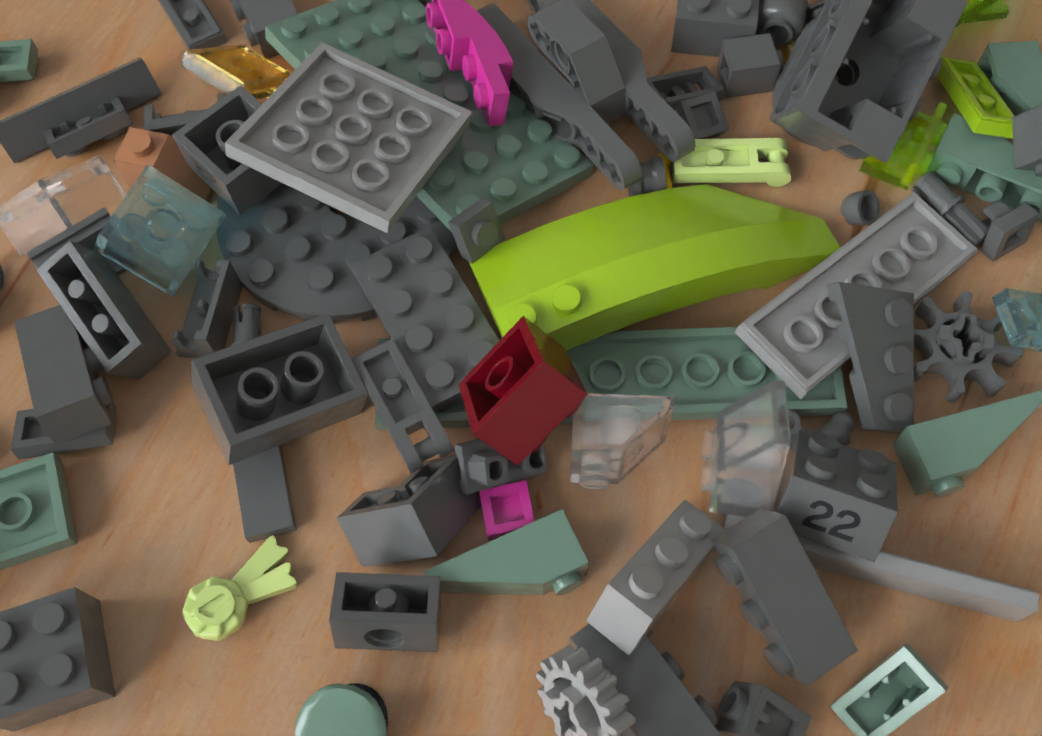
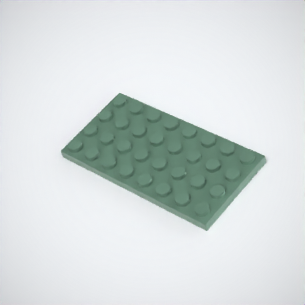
[265,0,594,232]

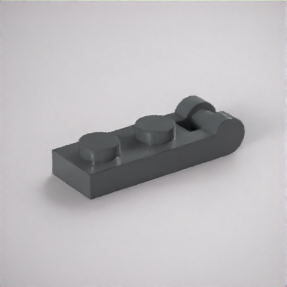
[351,338,454,474]

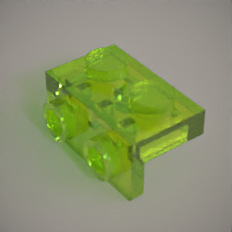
[859,102,949,190]

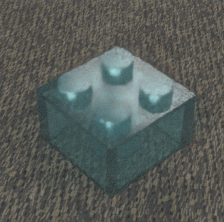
[93,164,226,297]

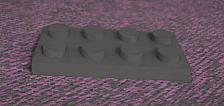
[350,227,499,413]

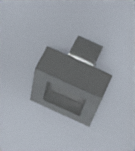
[980,200,1039,261]

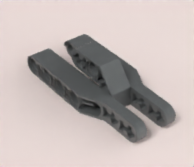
[477,0,696,191]

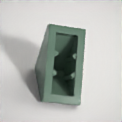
[830,643,948,736]

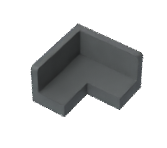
[337,454,482,567]

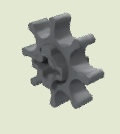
[914,291,1024,403]

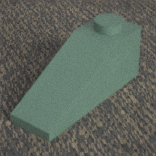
[893,390,1042,497]
[424,509,589,595]

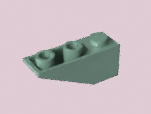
[977,41,1042,116]
[923,113,1042,222]

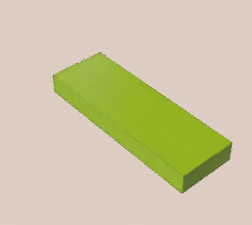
[936,57,1015,139]

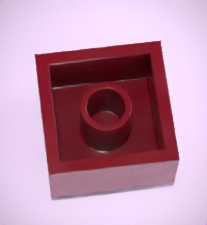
[458,316,588,465]

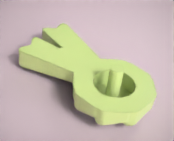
[183,535,297,641]

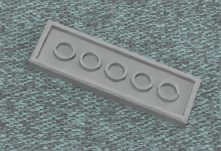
[735,192,979,399]

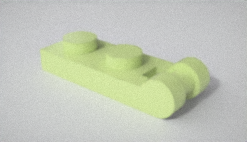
[672,138,791,187]

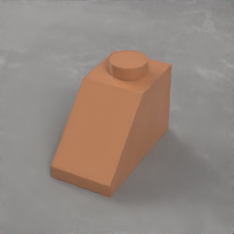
[113,127,214,205]

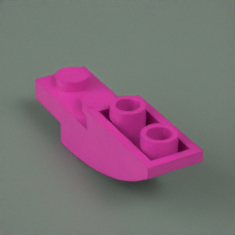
[426,0,514,126]

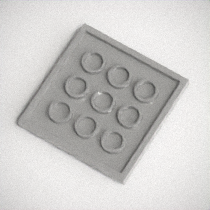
[225,42,472,234]

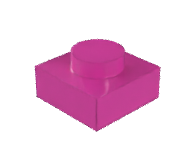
[479,480,534,541]

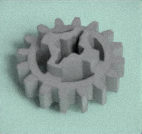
[536,645,636,736]

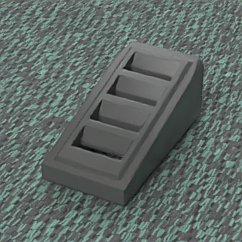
[647,66,727,109]

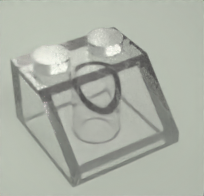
[700,380,791,517]
[570,393,674,489]

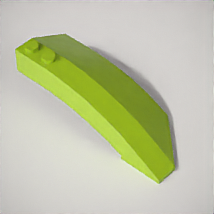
[468,184,841,351]

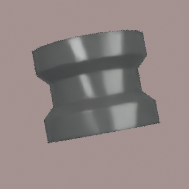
[627,156,666,197]

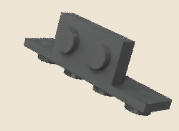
[0,58,162,163]

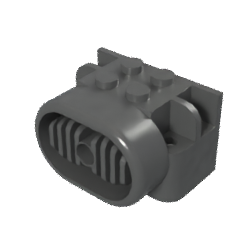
[770,0,968,163]

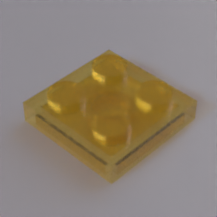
[182,45,292,99]

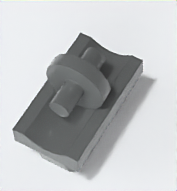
[454,438,547,495]

